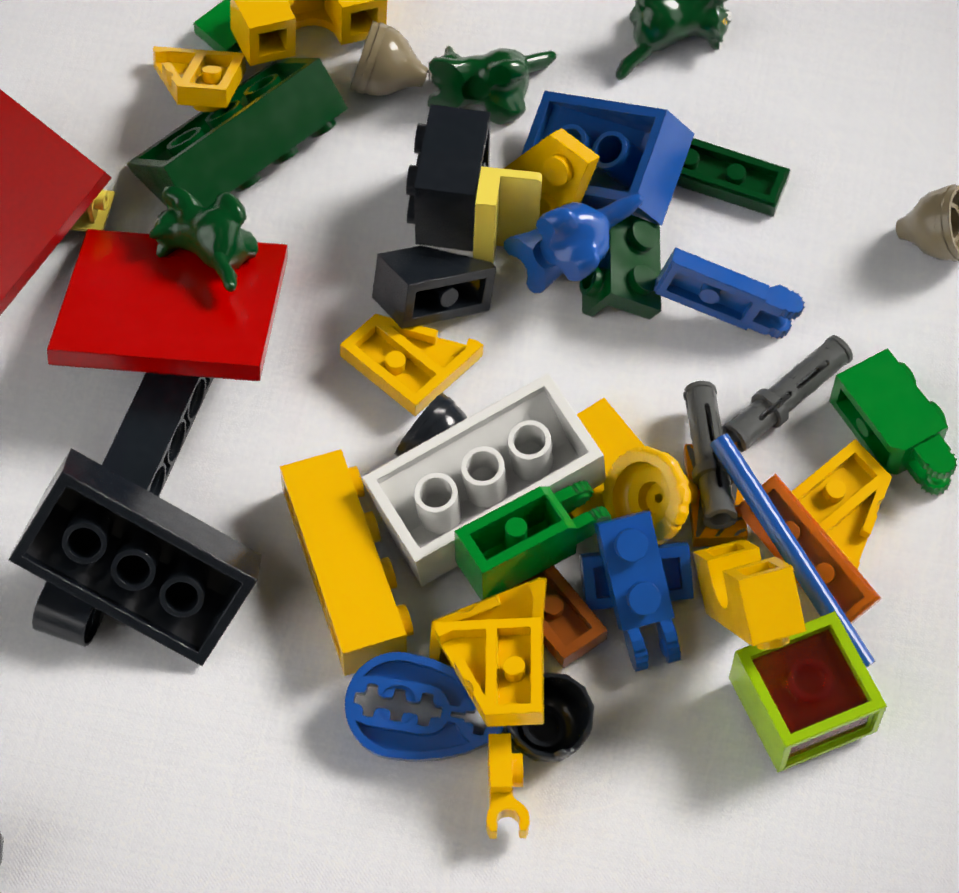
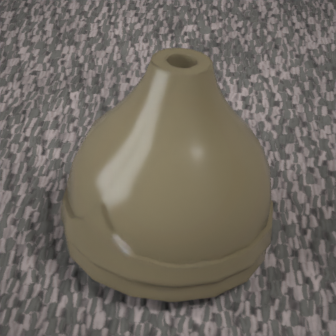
[350,21,429,96]
[896,184,959,261]

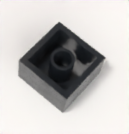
[406,104,491,252]

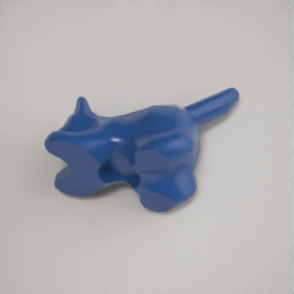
[504,194,643,293]

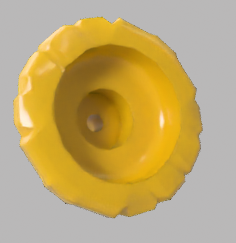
[602,446,698,546]

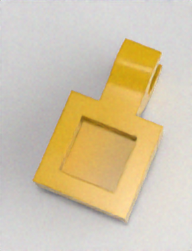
[486,733,530,839]

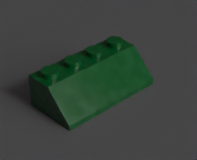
[126,58,348,209]

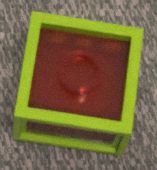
[729,611,887,772]

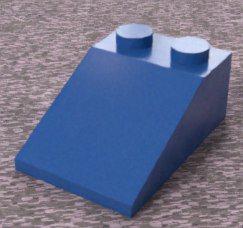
[521,91,694,226]

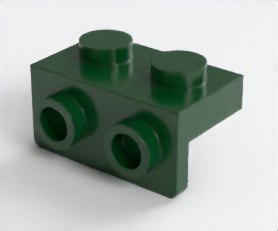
[579,215,661,320]

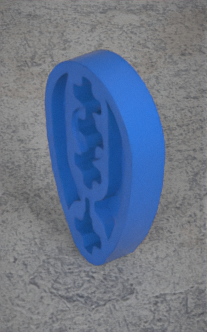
[345,652,505,762]

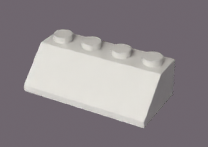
[362,373,606,587]

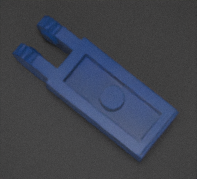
[653,247,805,339]
[594,510,681,672]

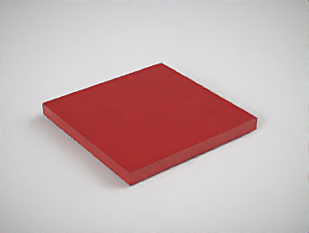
[0,89,112,315]
[47,229,288,381]

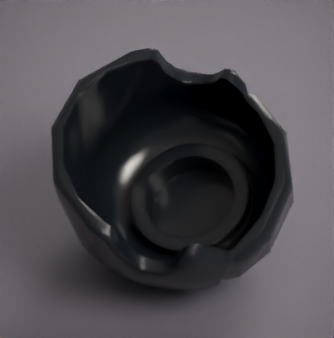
[506,673,594,762]

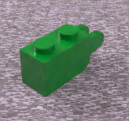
[829,348,957,496]
[454,480,612,600]

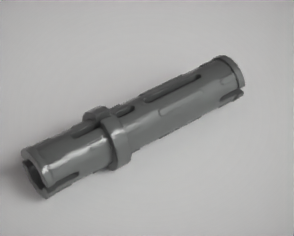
[722,335,853,452]
[683,381,738,530]

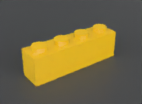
[280,449,414,676]

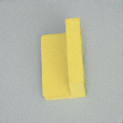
[473,166,542,264]

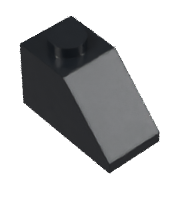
[372,245,497,329]

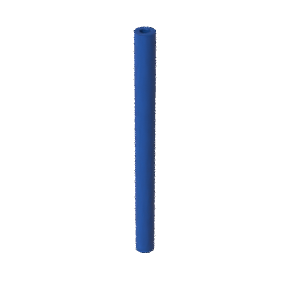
[710,433,876,668]

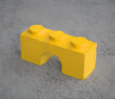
[230,0,387,66]
[692,538,806,650]

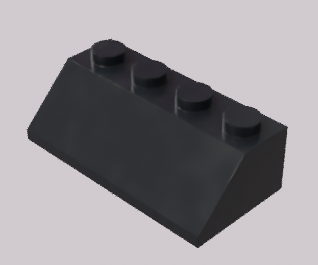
[8,448,262,666]

